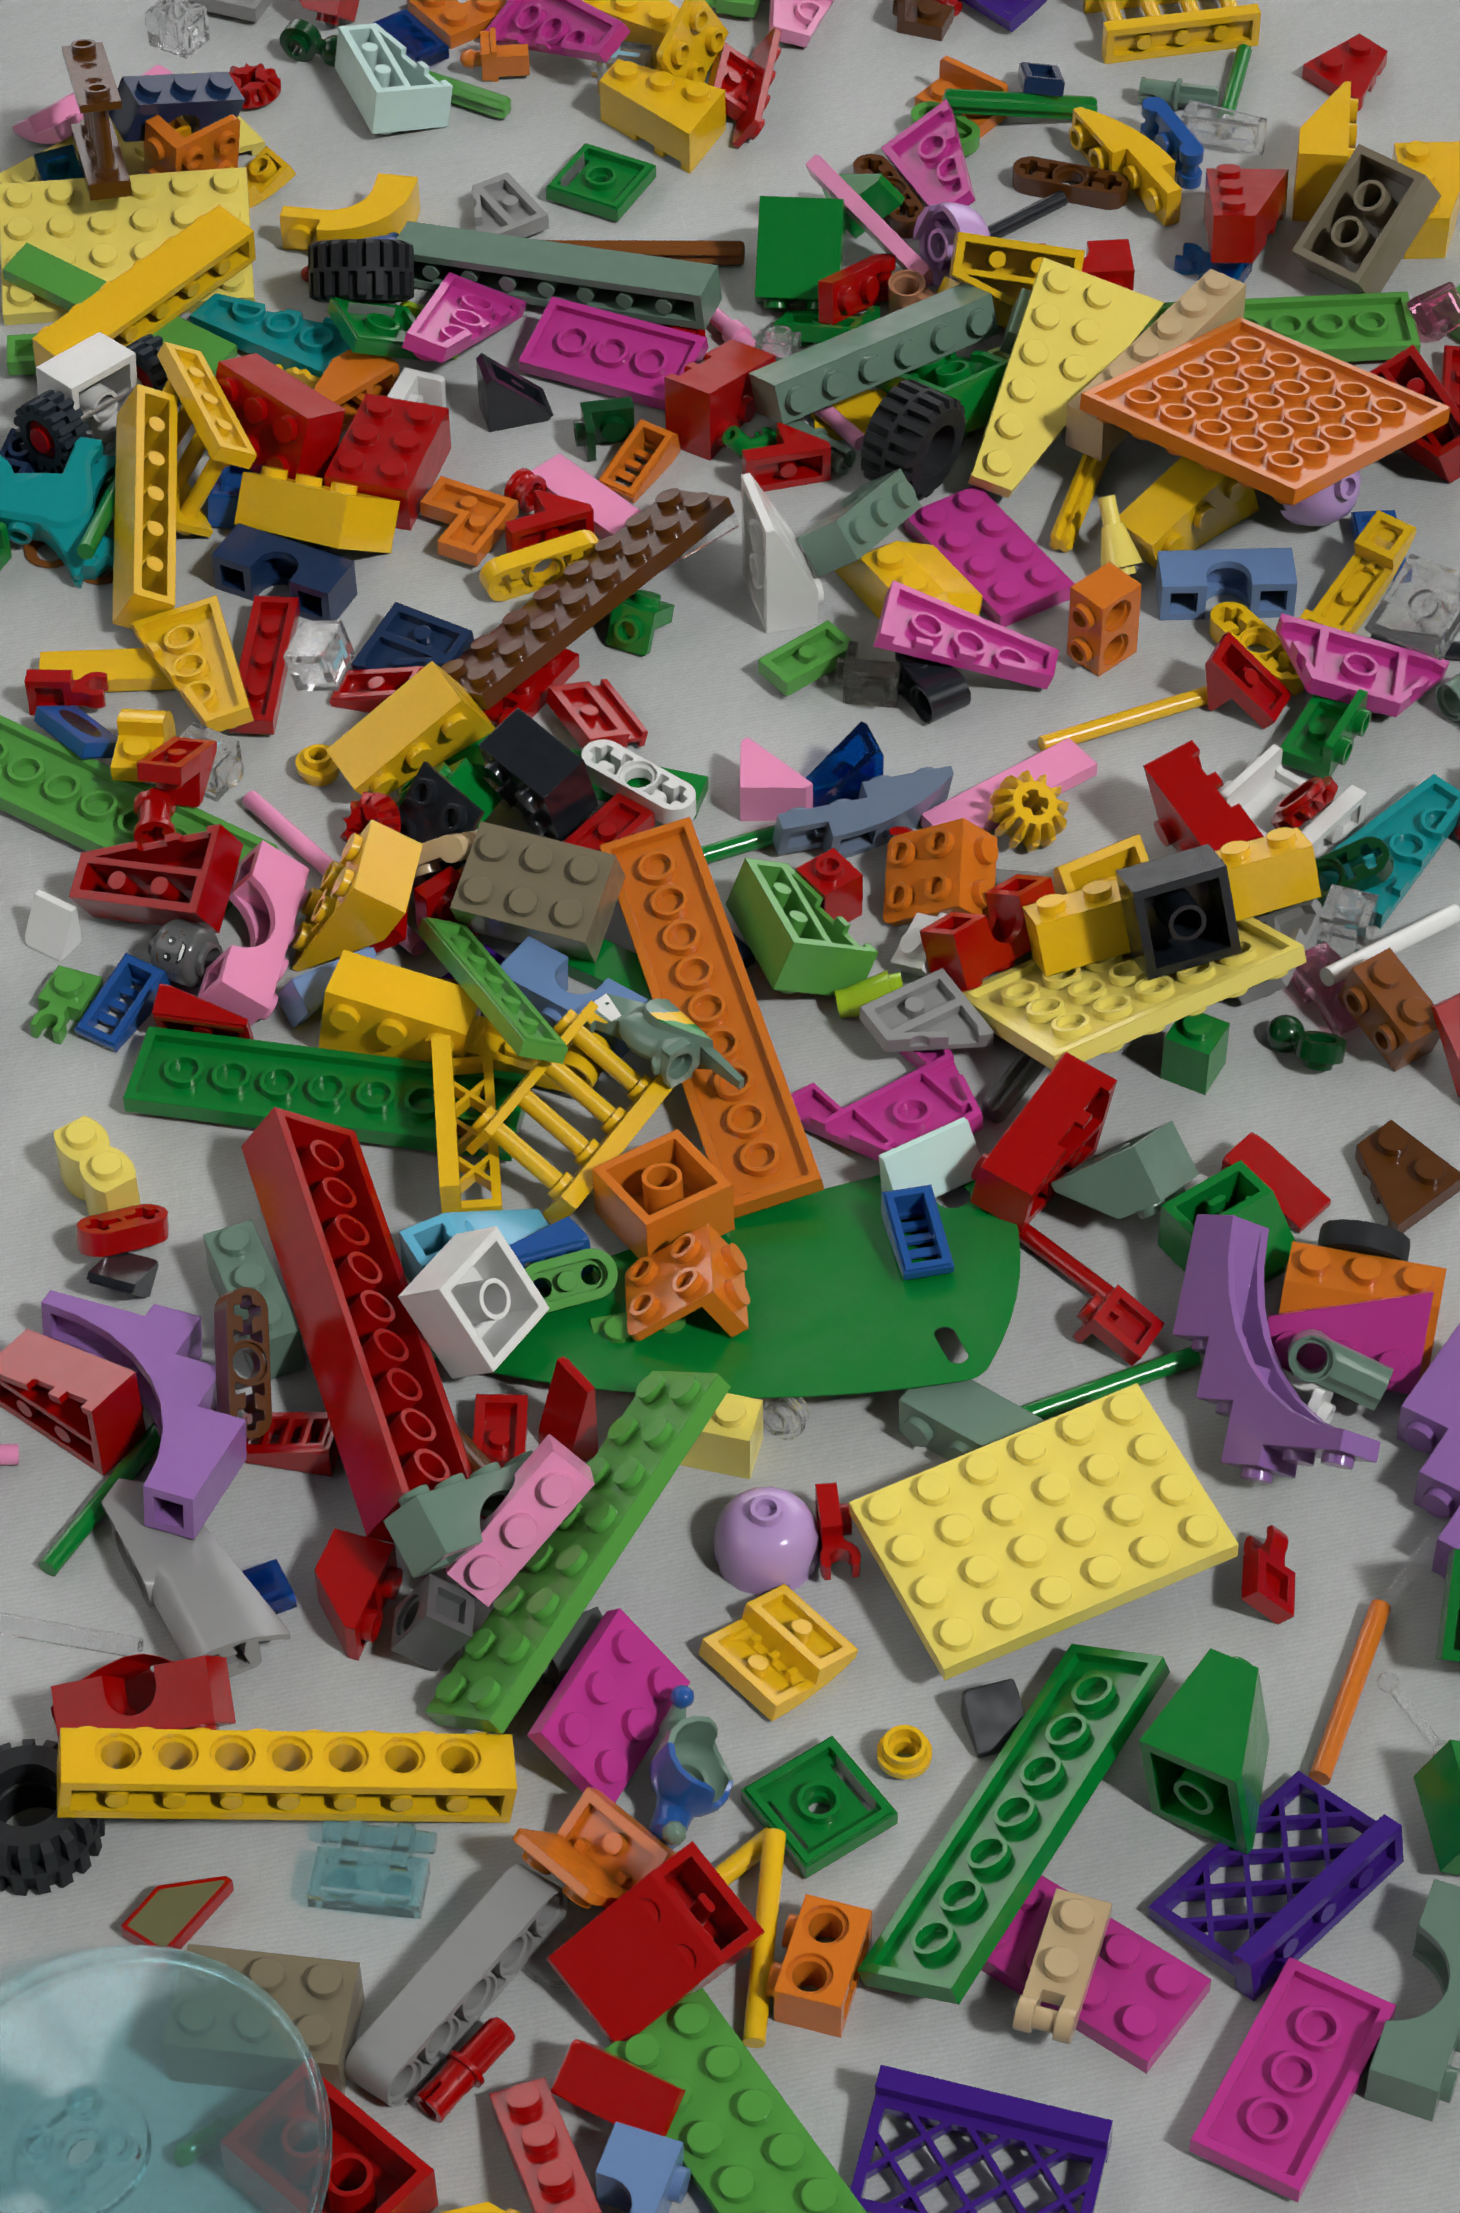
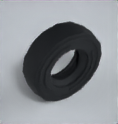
[1318,1219,1410,1261]

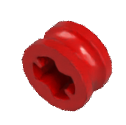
[504,468,547,513]

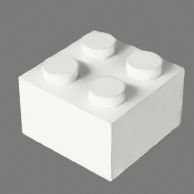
[398,1226,550,1379]

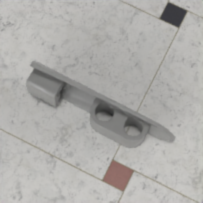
[101,1478,291,1678]

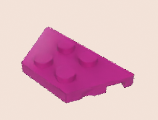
[1275,613,1449,717]

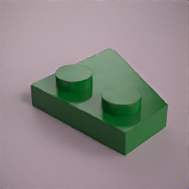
[773,306,880,347]

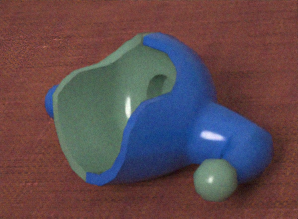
[649,1685,734,1850]

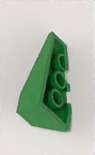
[875,350,1008,439]

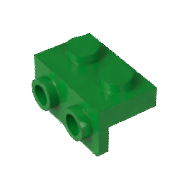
[1280,689,1372,778]

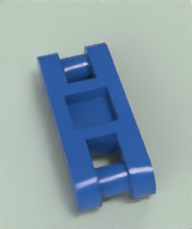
[1140,97,1204,190]

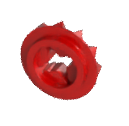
[228,62,281,109]
[1270,776,1339,829]
[340,792,401,843]

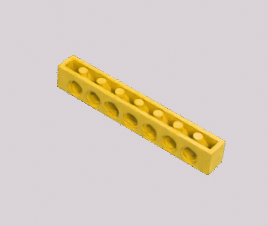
[57,1726,517,1823]

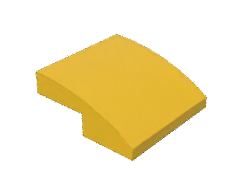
[698,1584,858,1722]

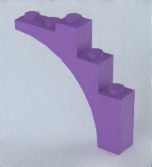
[1172,1214,1381,1484]
[41,1290,247,1540]
[1396,1323,1460,1579]

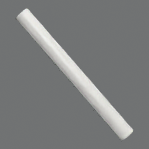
[1320,904,1460,986]

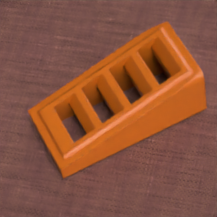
[598,419,681,503]

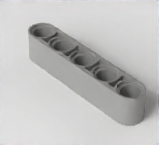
[344,1864,570,2107]

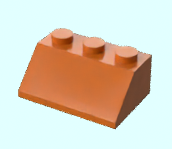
[1279,1241,1447,1381]

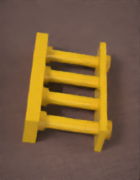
[1083,0,1261,64]
[157,342,257,538]
[465,1000,674,1224]

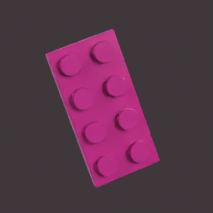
[518,296,709,410]
[903,486,1075,627]
[981,1875,1211,2074]
[1189,1957,1396,2202]

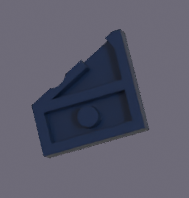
[351,602,474,670]

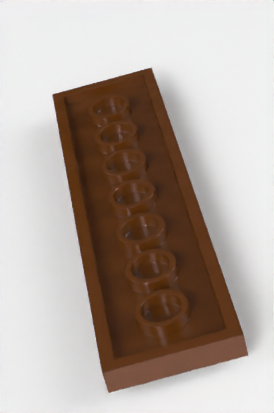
[441,488,735,710]

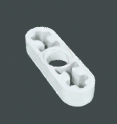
[581,739,696,824]

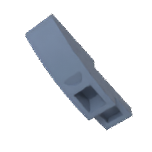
[772,766,954,858]

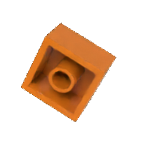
[592,1129,735,1259]

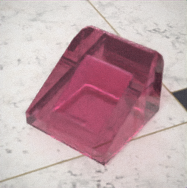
[1406,282,1460,341]

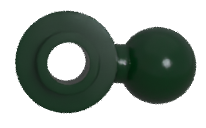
[280,19,338,67]
[1266,1014,1347,1071]

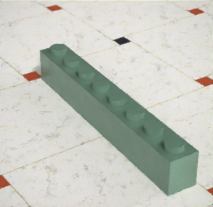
[396,221,722,330]

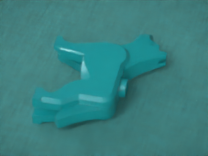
[0,437,116,588]

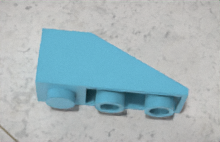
[399,1209,549,1283]

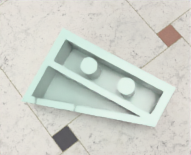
[335,23,453,135]

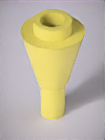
[1097,494,1144,575]

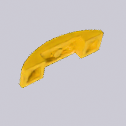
[1299,510,1417,634]

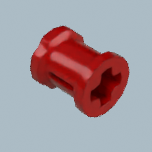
[133,788,176,844]

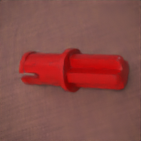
[414,2017,515,2123]

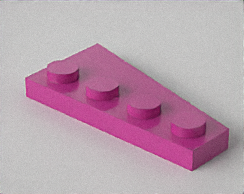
[485,0,631,63]
[873,580,1059,690]

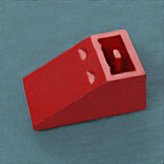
[546,1841,765,2044]

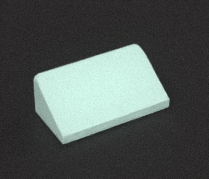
[879,1117,981,1198]

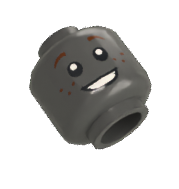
[148,919,223,987]

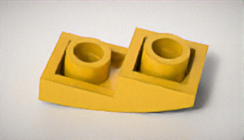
[230,146,296,208]

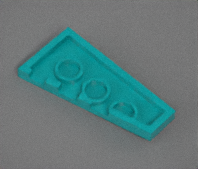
[190,293,350,378]
[1318,774,1460,929]

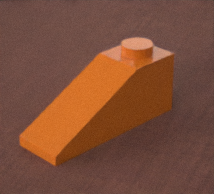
[314,349,400,433]

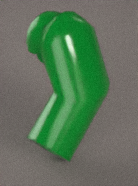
[722,426,777,459]

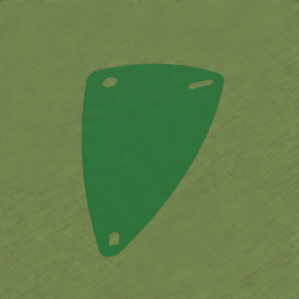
[429,1175,1021,1398]

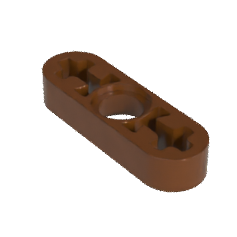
[853,154,925,239]
[1012,156,1129,210]
[214,1287,272,1441]

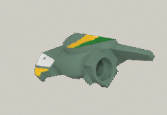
[585,993,744,1089]

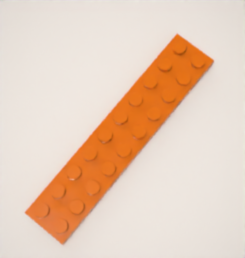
[600,817,824,1219]

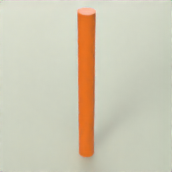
[1309,1599,1391,1785]

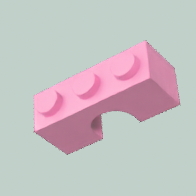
[446,1434,595,1607]

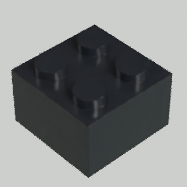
[478,708,599,841]
[1116,844,1242,980]

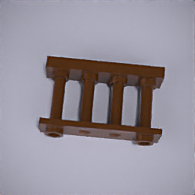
[61,39,132,201]

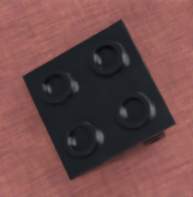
[399,761,485,881]

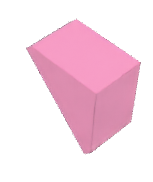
[740,737,813,821]

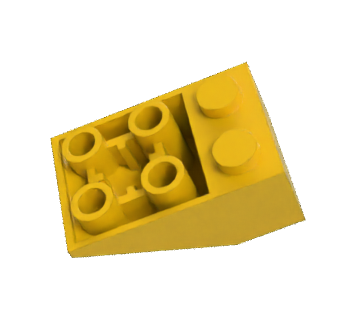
[1292,81,1358,221]
[291,820,423,972]

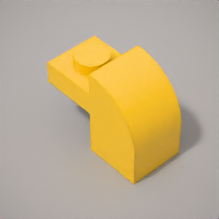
[110,708,177,783]

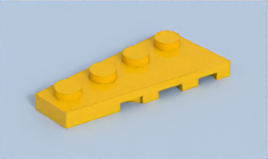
[131,595,254,735]

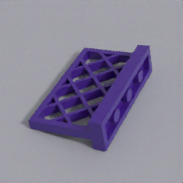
[1148,1771,1404,2001]
[850,2065,1113,2213]

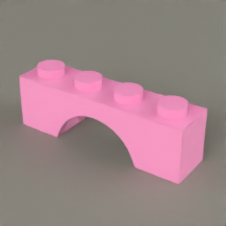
[198,840,310,1027]

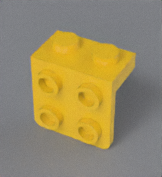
[655,0,729,82]

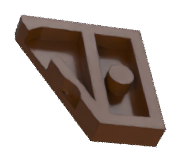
[1355,1120,1460,1233]

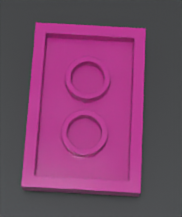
[527,1608,690,1803]

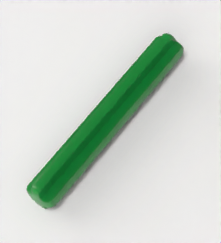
[942,88,1098,120]

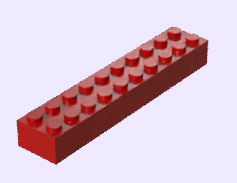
[241,1107,487,1543]

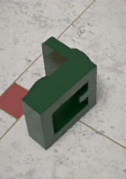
[573,396,634,462]

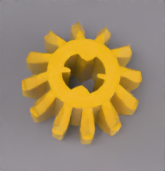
[987,770,1069,853]

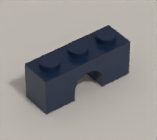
[108,72,245,142]
[211,523,357,627]

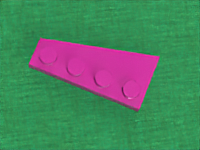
[402,272,527,363]

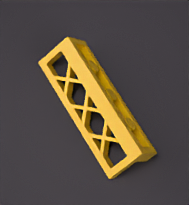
[431,1035,503,1214]

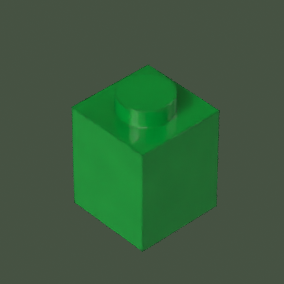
[1160,1013,1230,1095]

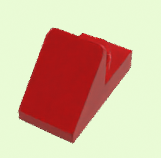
[742,423,831,492]
[505,490,594,554]
[1205,632,1292,729]
[137,736,217,807]

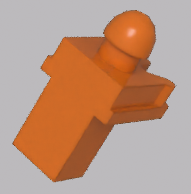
[460,27,530,82]

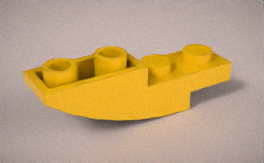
[1069,107,1182,227]

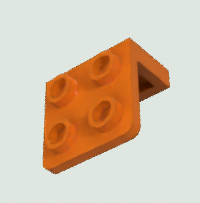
[142,114,240,174]
[883,818,998,926]
[625,1223,750,1341]
[512,1787,676,1909]

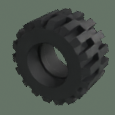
[308,239,414,303]
[860,379,966,501]
[0,1739,105,1896]

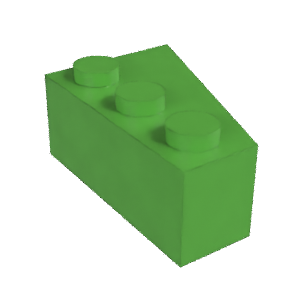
[725,858,879,996]

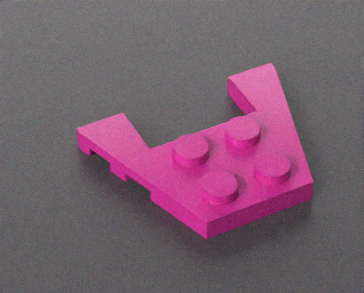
[791,1049,984,1162]

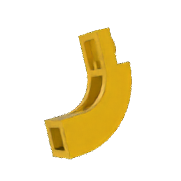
[279,173,421,251]

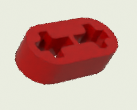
[77,1204,169,1257]

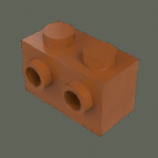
[1337,948,1440,1072]

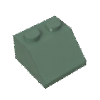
[1051,1121,1199,1220]

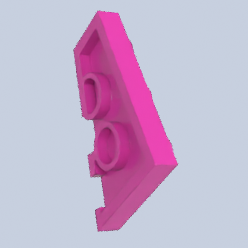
[881,99,976,206]
[1268,1291,1434,1394]

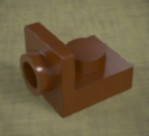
[892,0,954,41]

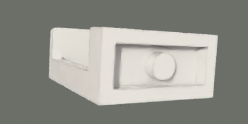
[1219,744,1367,859]

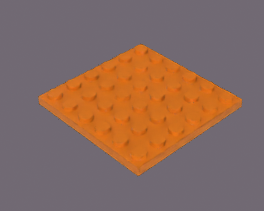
[1080,317,1451,505]

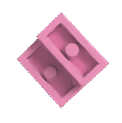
[12,92,109,144]

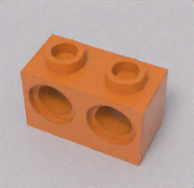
[1067,562,1142,677]
[766,1894,872,2038]

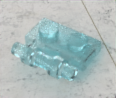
[307,1821,437,1919]

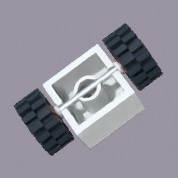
[14,332,182,474]

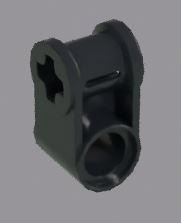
[893,652,971,724]

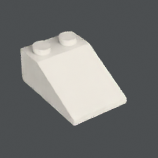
[741,473,824,634]

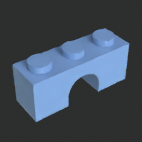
[1155,547,1298,621]
[500,936,648,1059]
[595,2122,691,2213]

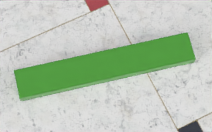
[3,243,238,376]
[417,917,568,1064]

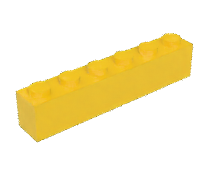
[32,204,256,367]
[112,384,178,629]
[1023,827,1321,977]

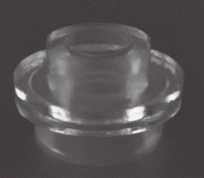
[761,1397,809,1440]

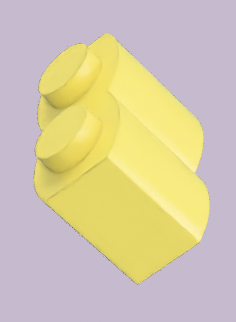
[54,1116,141,1216]

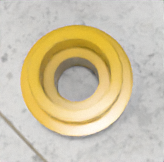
[295,744,340,787]
[877,1725,932,1779]

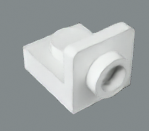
[387,367,446,407]

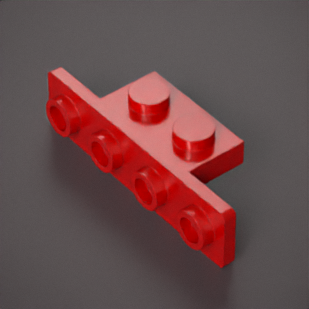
[708,27,782,148]

